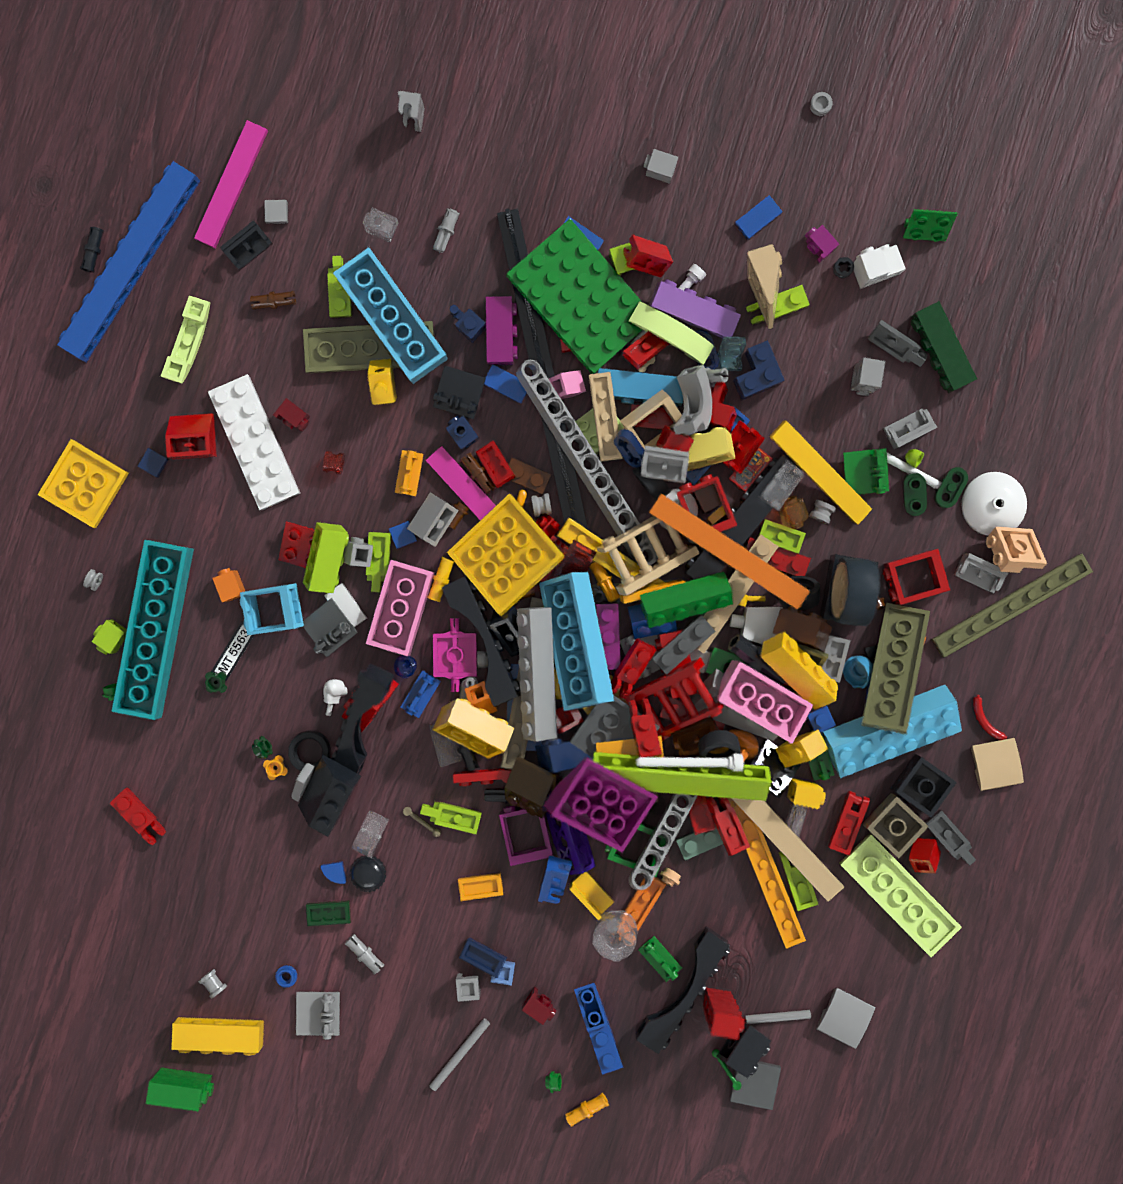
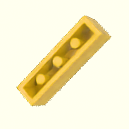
[761,632,838,710]
[172,1017,264,1056]

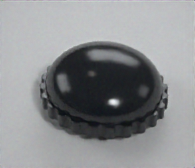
[350,855,386,892]

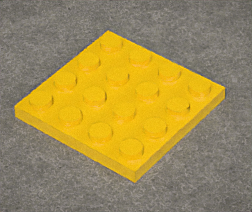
[447,494,565,616]

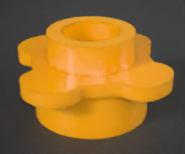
[263,755,288,780]

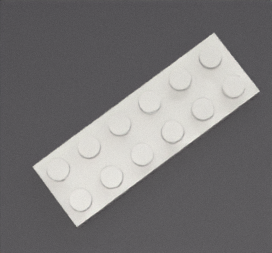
[208,374,301,511]

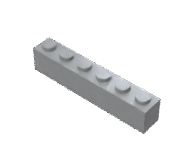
[517,607,557,741]

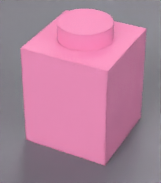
[549,370,586,399]

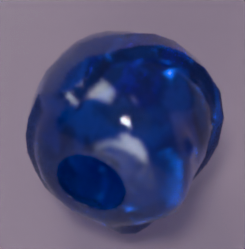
[394,655,417,678]

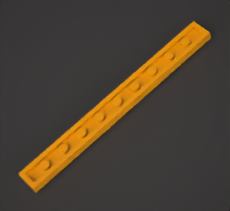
[710,747,806,949]

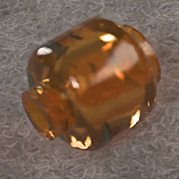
[777,496,809,529]

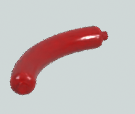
[973,694,1007,741]

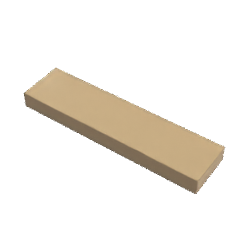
[589,372,622,462]

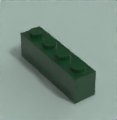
[911,301,977,393]

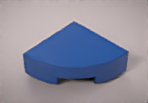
[321,861,346,884]

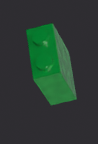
[146,1068,214,1111]

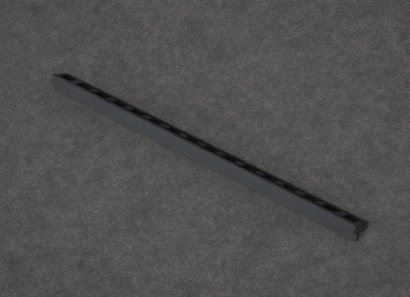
[497,208,588,550]

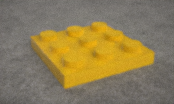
[38,439,129,528]

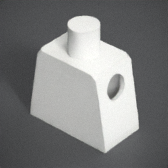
[730,607,782,645]

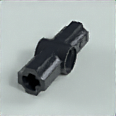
[727,634,786,685]

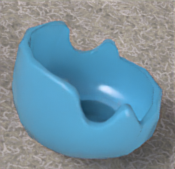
[843,656,874,689]

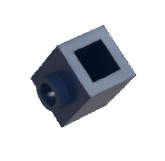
[446,416,479,451]

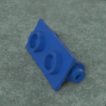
[401,670,441,718]

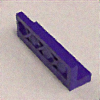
[546,811,596,875]

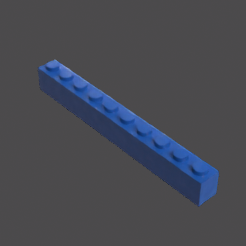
[58,161,200,362]

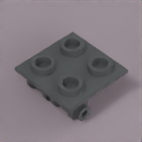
[303,598,358,657]

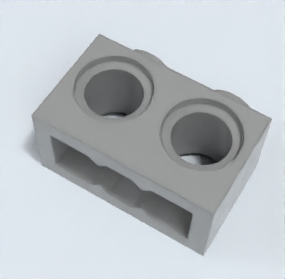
[851,358,885,396]

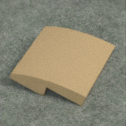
[971,738,1024,791]

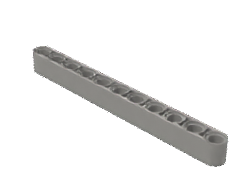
[517,360,658,565]

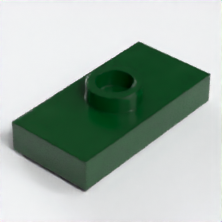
[306,900,351,926]

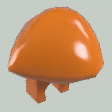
[729,729,759,762]

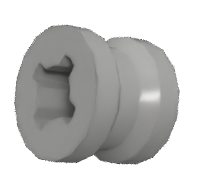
[531,493,552,517]
[809,500,836,524]

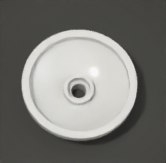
[961,472,1027,536]

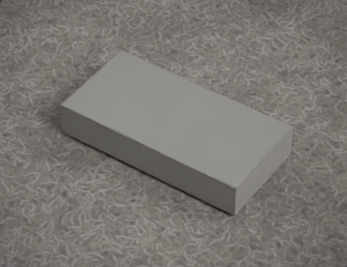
[291,763,315,801]

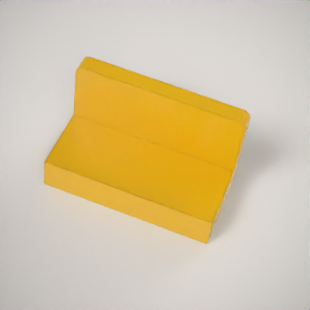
[569,871,614,920]

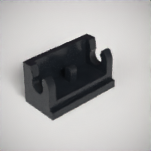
[220,220,273,271]

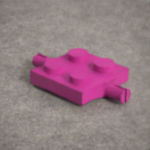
[433,618,477,692]

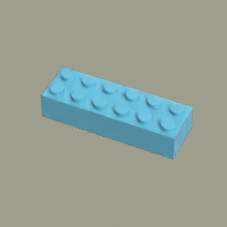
[333,247,448,384]
[539,572,614,711]
[823,685,962,778]

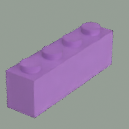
[649,279,741,340]

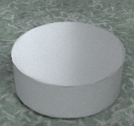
[810,92,833,116]

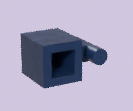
[450,305,486,343]

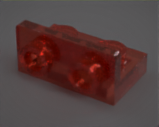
[553,540,597,578]

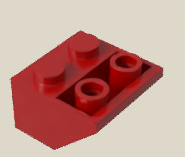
[165,413,217,460]

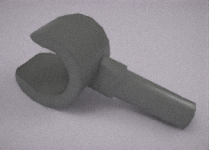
[591,587,620,604]

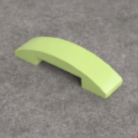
[161,296,211,384]
[629,302,714,365]

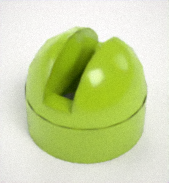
[905,449,924,468]

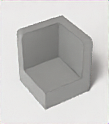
[456,973,481,1001]

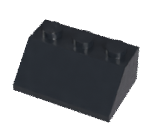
[298,755,361,837]

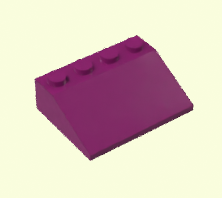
[544,757,657,852]

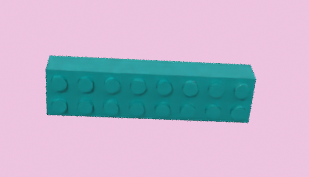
[112,540,194,720]

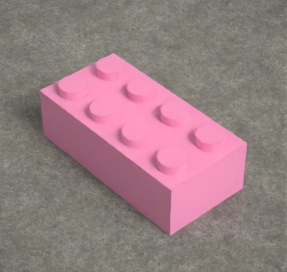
[366,560,435,656]

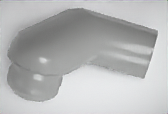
[459,677,478,701]

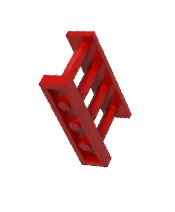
[624,657,725,741]

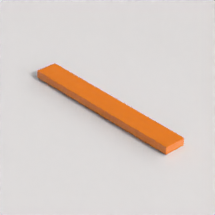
[649,494,810,610]

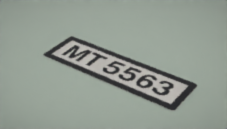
[211,621,255,681]

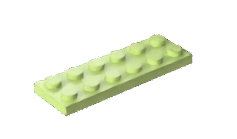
[839,833,962,957]

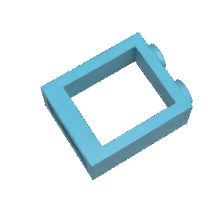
[240,583,304,635]

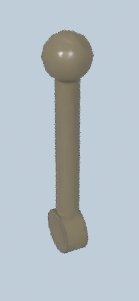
[403,807,441,837]

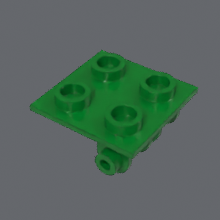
[903,209,958,242]
[843,448,889,494]

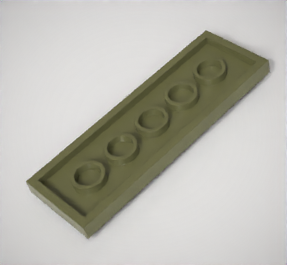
[303,321,434,374]
[862,603,930,735]

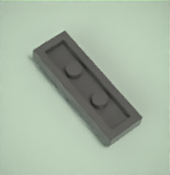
[652,615,716,675]

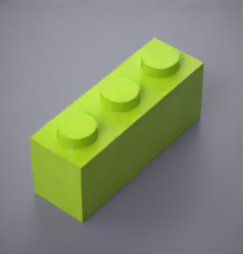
[303,522,349,593]

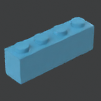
[598,368,683,407]

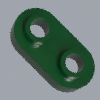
[934,467,968,508]
[903,472,927,516]

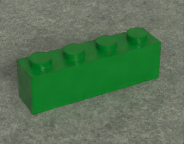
[640,572,733,628]

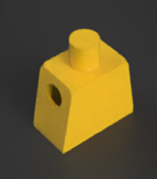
[368,358,397,405]

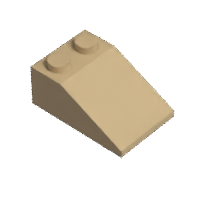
[747,244,782,329]

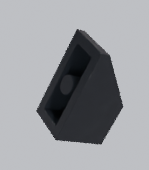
[489,605,519,657]

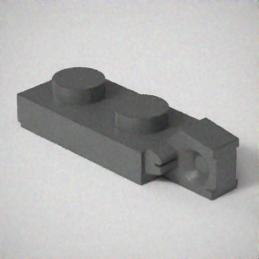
[868,320,928,367]
[925,810,976,865]

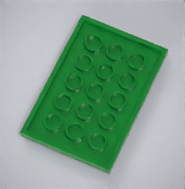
[505,219,643,374]

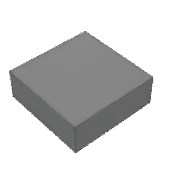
[265,200,288,224]

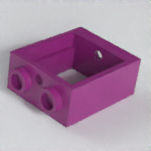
[499,805,553,866]

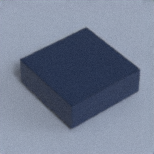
[137,448,169,478]

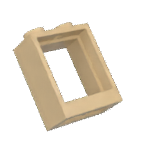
[620,390,682,450]

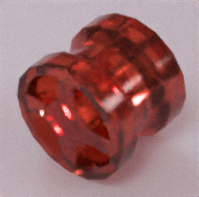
[323,451,345,475]

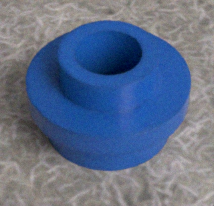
[275,965,297,988]

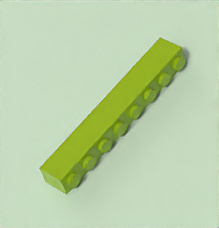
[593,752,771,801]

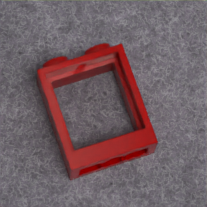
[676,474,737,532]
[882,549,950,605]

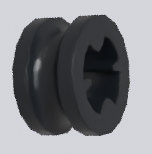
[833,257,854,279]

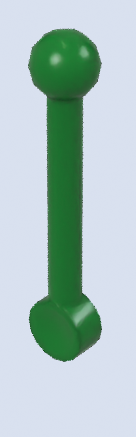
[712,1049,742,1090]

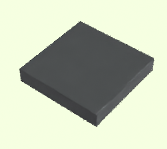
[730,1061,781,1110]

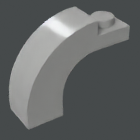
[673,365,712,435]

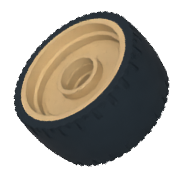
[830,558,880,625]

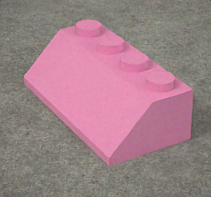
[717,660,813,743]

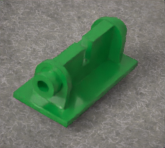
[808,735,834,781]
[638,936,682,982]

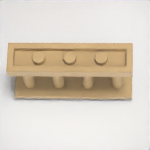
[597,516,699,596]

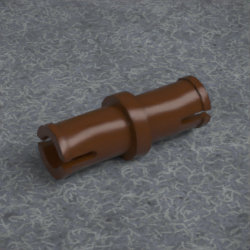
[250,291,296,310]
[460,452,496,495]

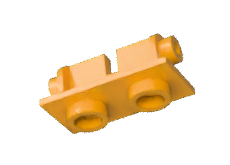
[395,450,423,496]

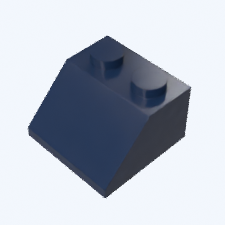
[535,738,593,773]

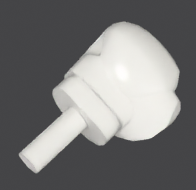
[323,679,347,716]

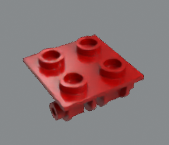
[278,521,315,568]

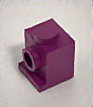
[805,225,839,263]

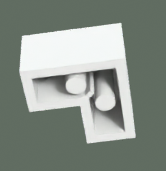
[854,244,905,289]

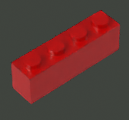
[702,987,744,1039]

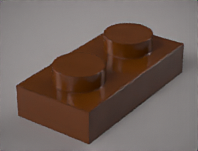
[509,458,551,495]

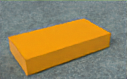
[458,873,504,901]

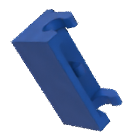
[538,856,572,904]

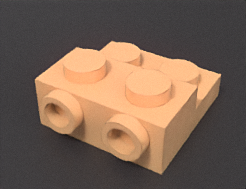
[986,527,1047,573]

